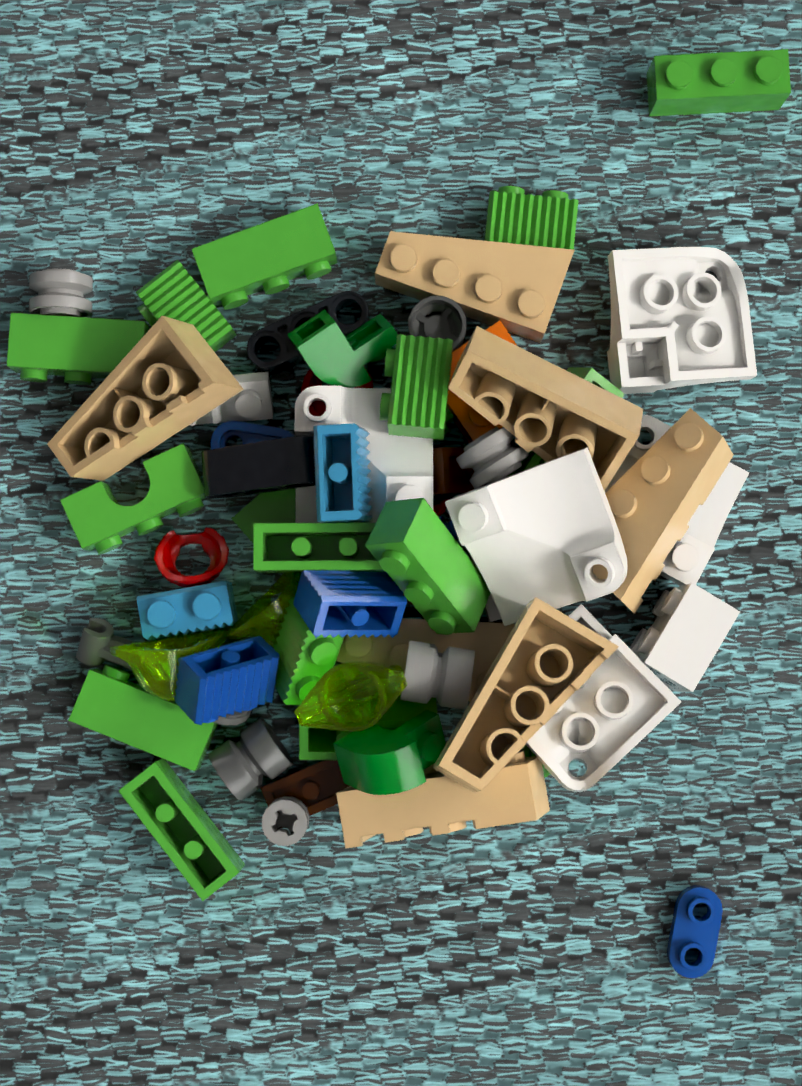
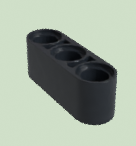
[247,291,370,375]
[201,436,316,498]

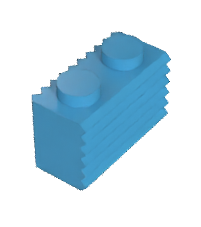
[313,423,373,523]
[137,581,238,641]

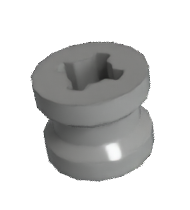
[262,796,310,846]

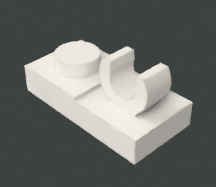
[190,372,274,426]

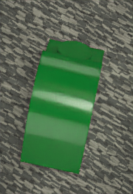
[287,309,398,388]
[333,710,446,795]

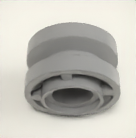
[29,268,93,317]
[456,427,530,489]

